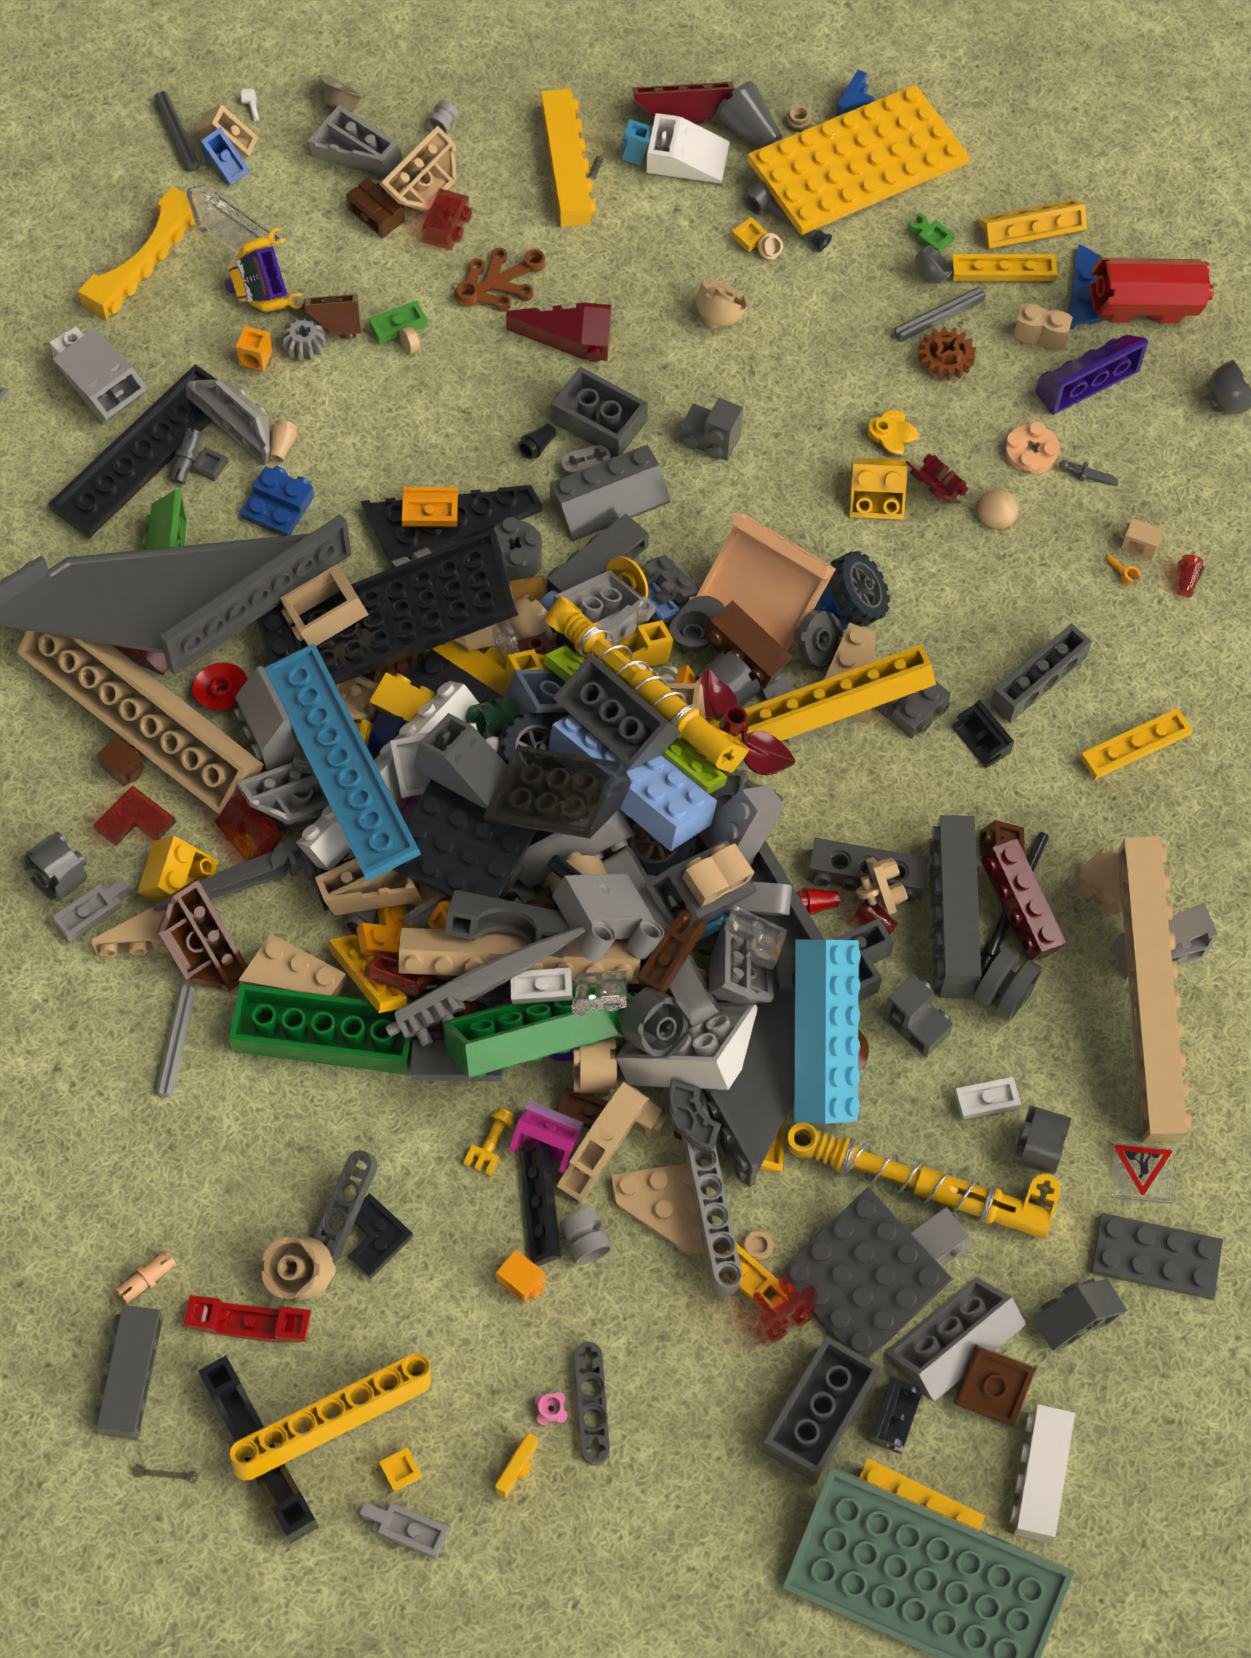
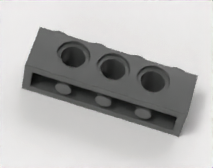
[990,623,1092,723]
[807,837,929,902]

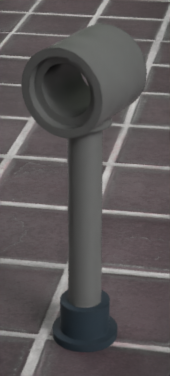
[742,179,832,252]

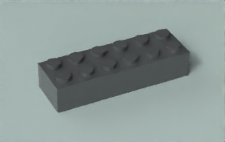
[929,815,981,999]

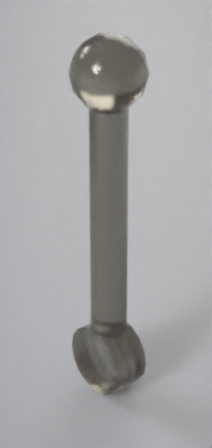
[132,1464,199,1483]

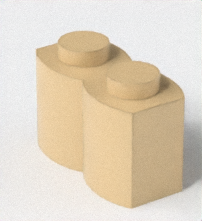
[1013,304,1073,350]
[682,844,754,907]

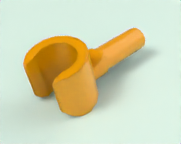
[1106,555,1140,586]

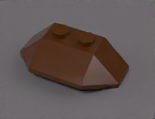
[157,878,248,991]

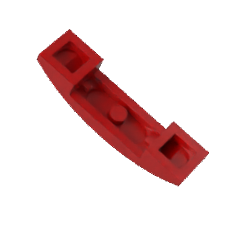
[183,1295,312,1343]

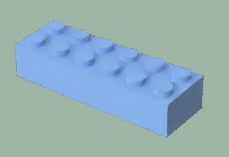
[548,714,717,851]

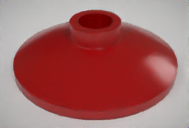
[192,662,248,711]

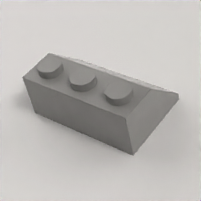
[553,570,643,645]
[234,666,299,770]

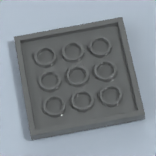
[779,1187,953,1360]

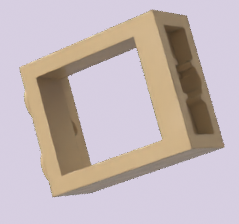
[280,564,369,646]

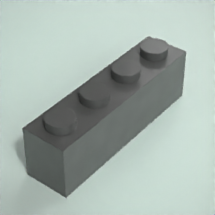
[547,513,649,593]
[94,1305,163,1440]

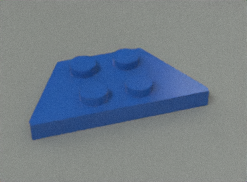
[1069,244,1104,330]

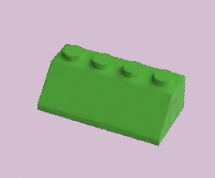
[143,490,187,550]

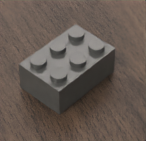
[551,366,648,457]

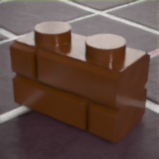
[346,178,405,238]

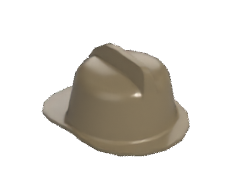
[318,74,365,112]

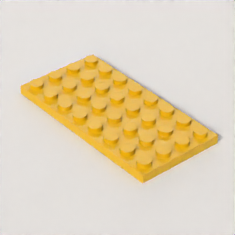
[747,84,970,235]

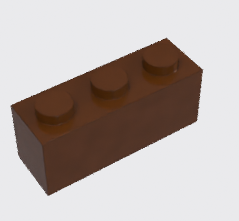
[705,600,793,689]

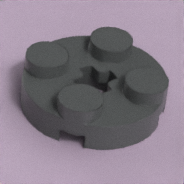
[793,610,843,666]

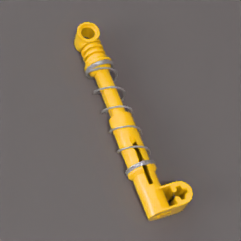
[543,596,750,773]
[787,1122,1061,1240]

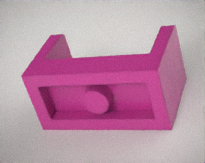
[509,1110,583,1173]

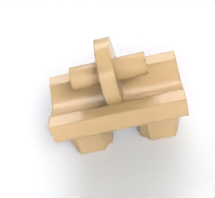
[856,857,908,915]

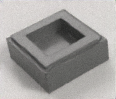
[191,447,229,482]

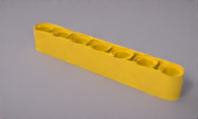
[230,1354,431,1481]

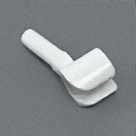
[241,89,259,122]

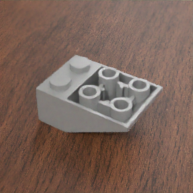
[52,328,148,424]

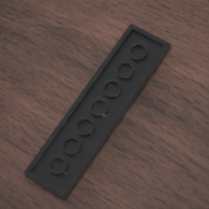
[48,364,217,539]

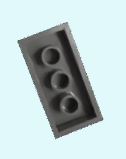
[761,1335,881,1484]

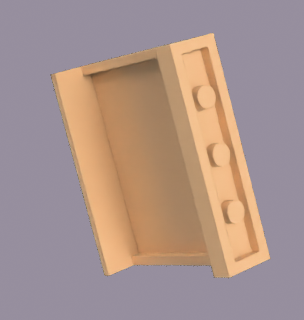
[689,513,836,653]

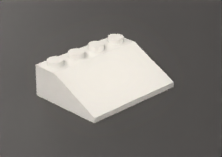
[616,1002,758,1090]

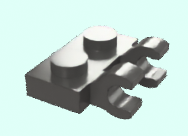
[642,555,700,604]

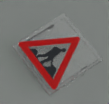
[1111,1140,1173,1203]

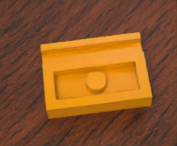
[402,487,458,527]

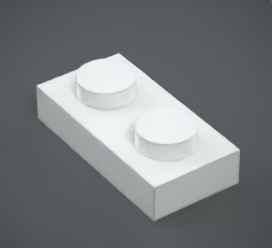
[511,967,573,1004]
[954,1077,1021,1120]

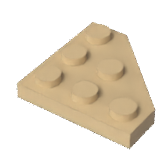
[611,1161,718,1255]

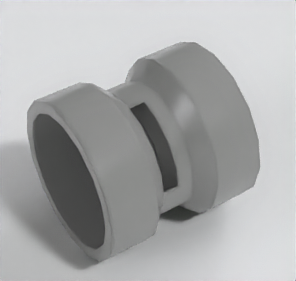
[425,100,459,134]

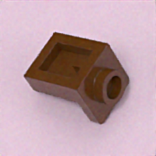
[978,820,1025,856]

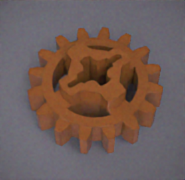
[918,327,976,381]

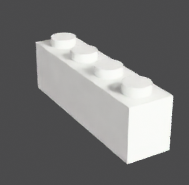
[1009,1404,1075,1543]

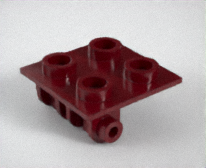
[905,454,969,504]

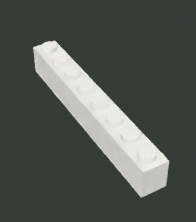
[296,681,483,871]

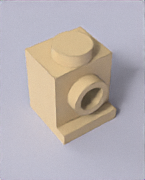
[1119,518,1165,560]
[632,1087,668,1138]

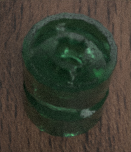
[466,697,520,740]

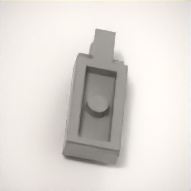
[593,596,656,659]
[51,878,132,943]
[360,1502,450,1560]

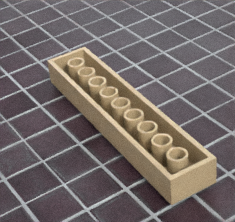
[17,630,264,815]
[1117,836,1191,1142]

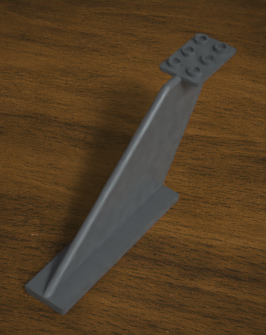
[0,514,351,676]
[701,840,824,1187]

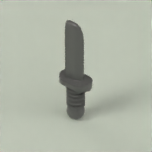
[1059,460,1118,487]

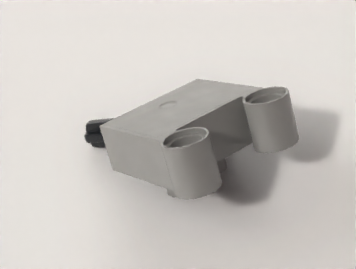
[547,854,664,962]

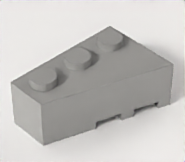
[307,105,403,177]
[698,785,785,865]
[1113,903,1218,980]
[911,1207,976,1267]

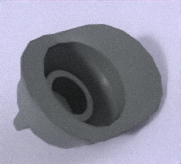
[670,596,724,654]

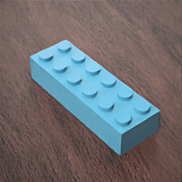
[794,940,861,1124]

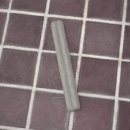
[156,985,196,1098]

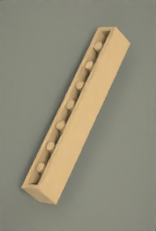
[399,928,640,984]

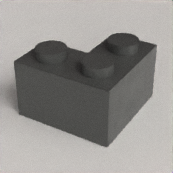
[679,398,743,461]
[832,918,894,1002]
[883,974,953,1058]
[1033,1278,1127,1350]

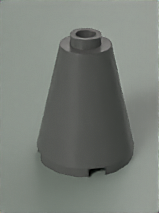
[715,81,782,149]

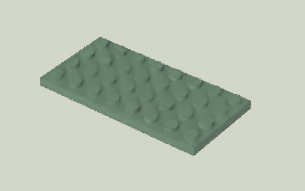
[783,1466,1074,1658]

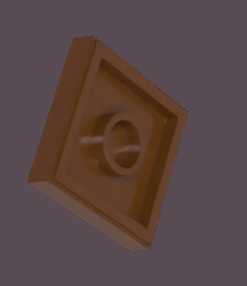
[954,1344,1036,1427]

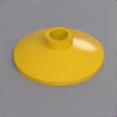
[606,556,648,599]

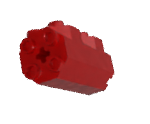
[1090,257,1214,323]

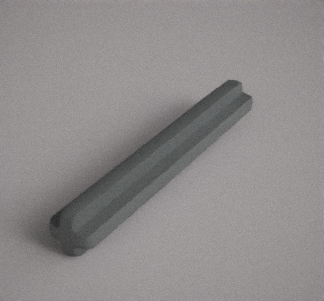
[155,91,199,172]
[894,287,986,342]

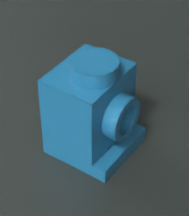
[620,119,653,166]

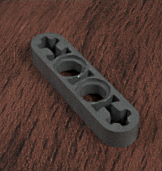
[313,1150,377,1263]
[574,1342,610,1466]

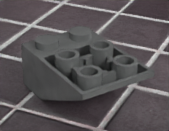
[412,713,517,810]
[645,840,757,937]

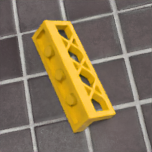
[978,199,1087,249]

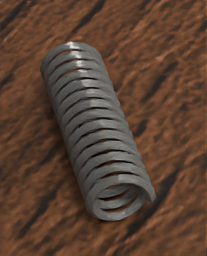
[589,156,603,178]

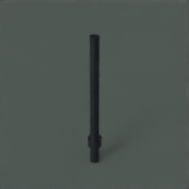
[980,832,1049,979]

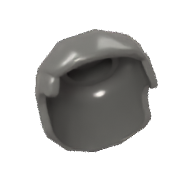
[915,245,953,283]

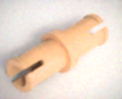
[115,1250,176,1305]

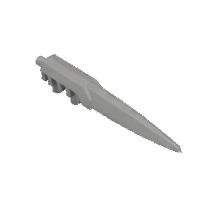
[386,927,586,1047]

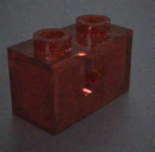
[422,188,472,251]
[215,796,284,861]

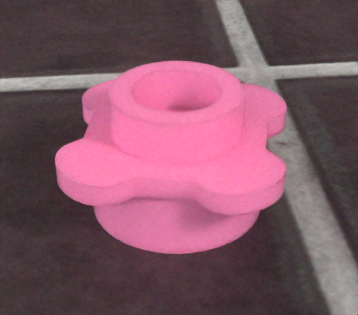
[535,1392,568,1425]

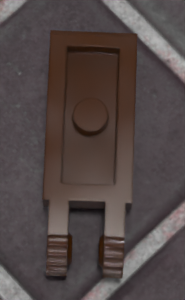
[637,910,706,993]

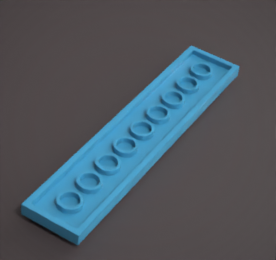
[264,643,421,881]

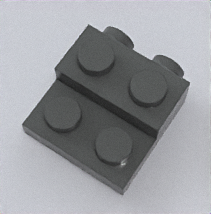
[874,681,951,738]

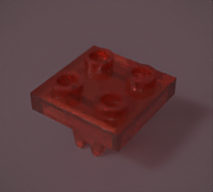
[752,1275,819,1344]

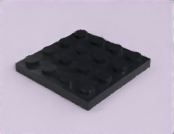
[392,779,544,899]

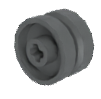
[973,946,1043,1022]

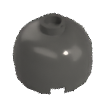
[1207,360,1251,414]

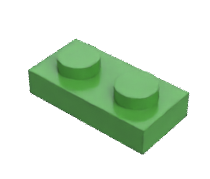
[369,300,428,344]

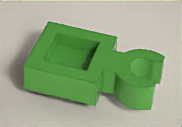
[907,213,955,253]

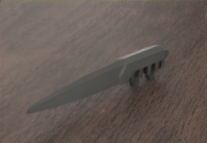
[153,839,349,911]

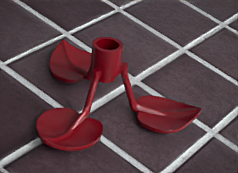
[696,669,795,776]

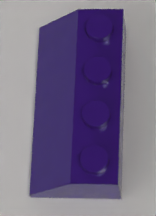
[1035,335,1149,415]

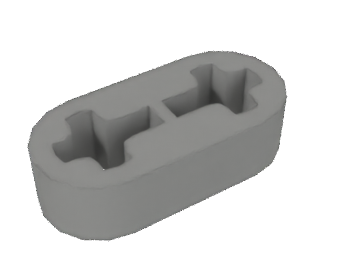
[561,445,610,476]

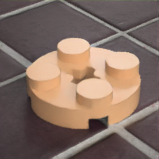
[1005,422,1060,474]

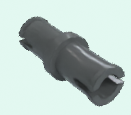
[169,428,203,485]

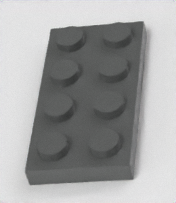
[1091,1213,1223,1300]

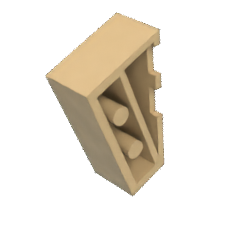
[824,623,875,725]
[315,858,424,916]
[238,933,348,997]

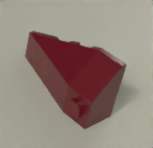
[506,302,611,362]

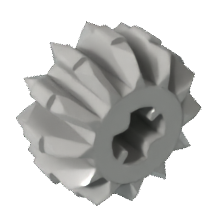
[281,316,326,362]

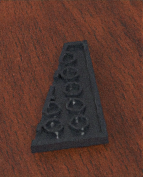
[361,485,543,564]

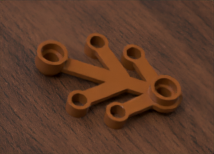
[454,248,545,312]

